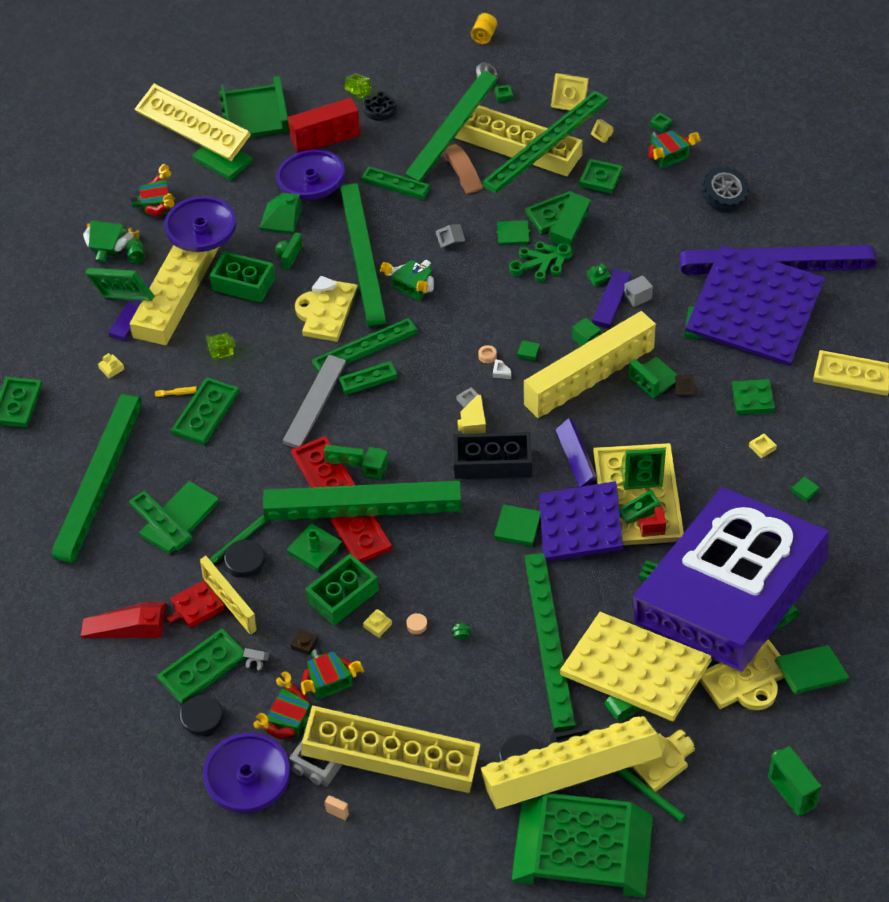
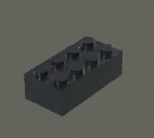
[453,432,532,479]

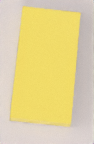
[813,350,889,396]
[200,556,257,634]

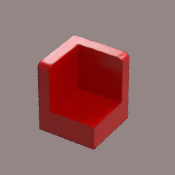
[639,507,666,537]

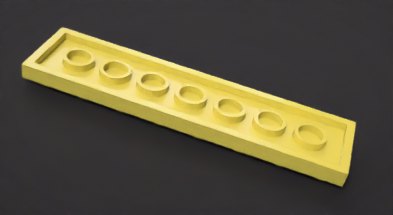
[135,84,251,161]

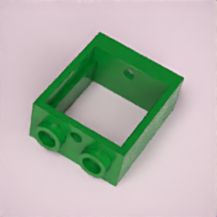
[768,746,821,817]

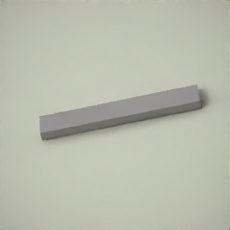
[283,355,346,448]

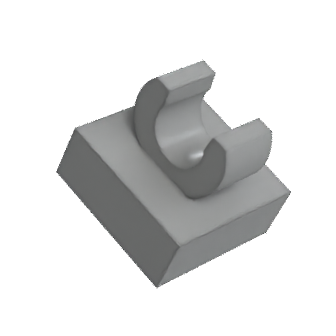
[243,648,270,670]

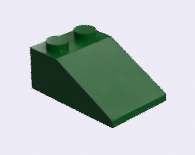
[621,448,666,490]

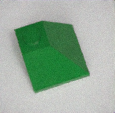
[259,193,301,234]

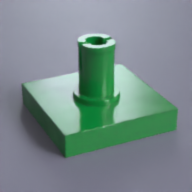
[287,523,343,572]

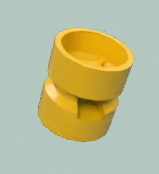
[471,13,497,44]

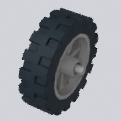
[701,166,749,212]

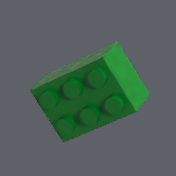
[210,251,275,303]
[305,553,379,626]

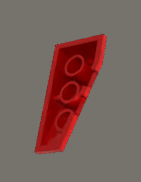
[81,602,166,638]

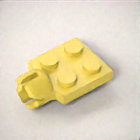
[631,730,695,792]

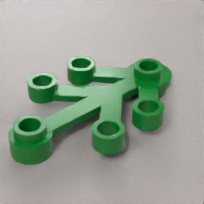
[509,242,573,283]

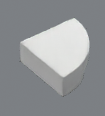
[312,276,337,293]
[493,359,511,379]

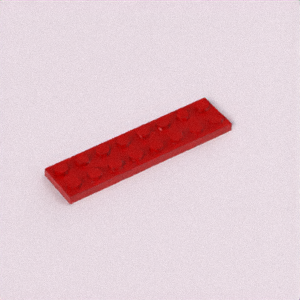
[291,436,392,563]

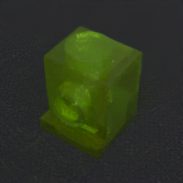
[345,73,371,98]
[206,332,235,360]

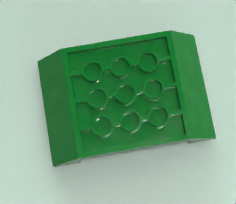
[511,793,653,898]

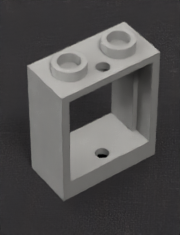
[289,740,343,787]

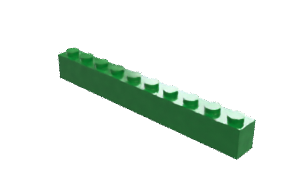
[263,481,461,521]

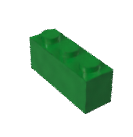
[549,192,591,246]

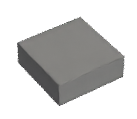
[456,387,483,408]

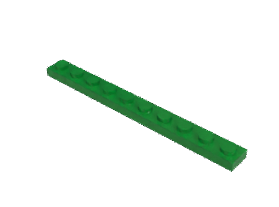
[483,91,608,194]
[525,553,575,732]

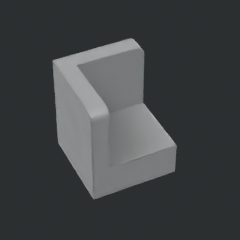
[436,224,465,248]
[624,276,653,307]

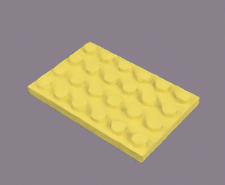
[593,443,684,545]
[560,612,711,721]

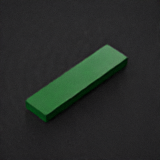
[361,166,430,200]
[129,491,193,551]

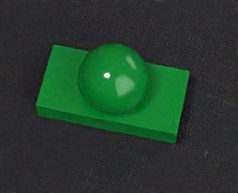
[275,233,303,270]

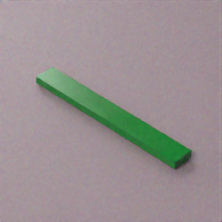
[405,70,498,182]

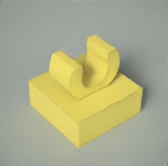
[591,119,614,142]
[98,353,124,379]
[363,610,392,638]

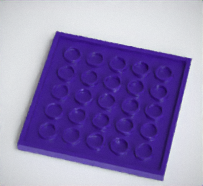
[685,245,825,366]

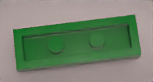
[339,361,398,395]

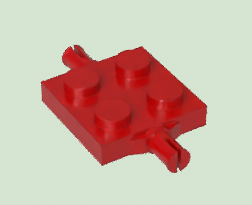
[165,580,225,629]

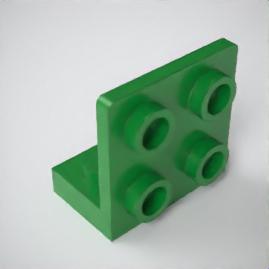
[628,357,678,399]

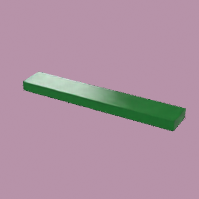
[312,318,418,373]

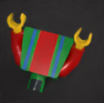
[648,130,701,169]
[130,164,175,217]
[301,648,364,700]
[254,672,311,739]

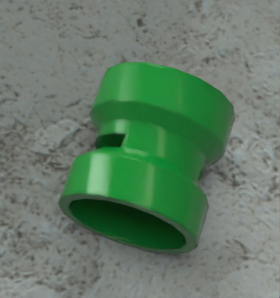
[125,239,145,263]

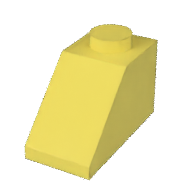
[457,395,486,434]

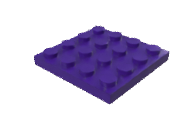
[539,481,624,562]

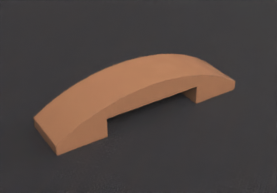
[442,144,483,195]

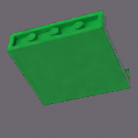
[219,76,289,138]

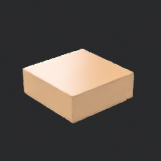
[325,796,349,820]

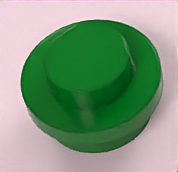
[451,623,471,639]

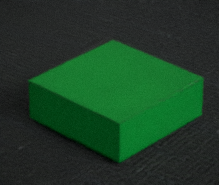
[494,85,513,102]
[649,113,673,133]
[517,340,540,361]
[791,477,819,502]

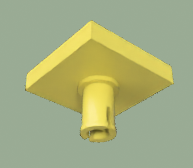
[551,73,589,110]

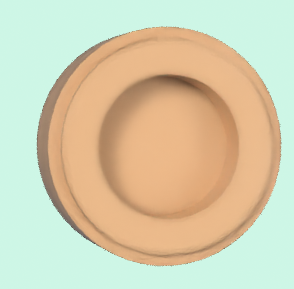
[478,345,497,364]
[406,613,427,634]

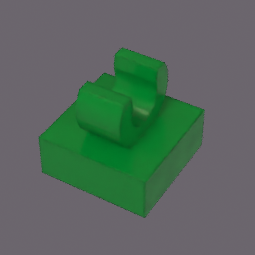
[587,263,611,287]

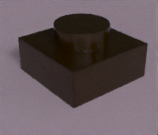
[675,375,695,395]
[291,629,318,655]

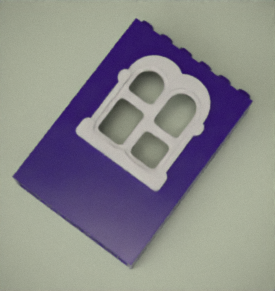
[633,487,829,673]

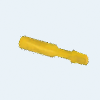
[155,386,197,397]

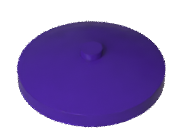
[276,150,345,200]
[164,196,236,252]
[203,732,290,813]

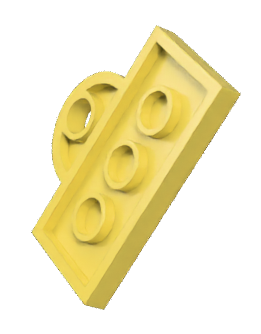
[295,281,358,342]
[699,639,784,710]

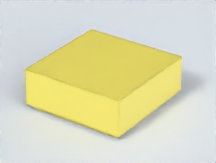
[749,434,777,458]

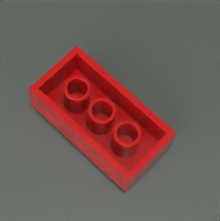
[288,98,361,153]

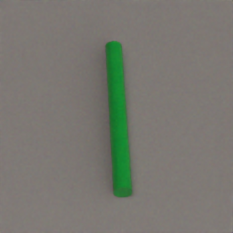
[209,515,268,565]
[615,769,686,822]

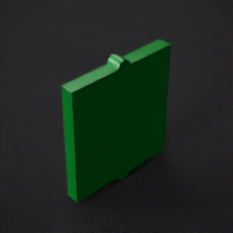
[496,221,530,245]

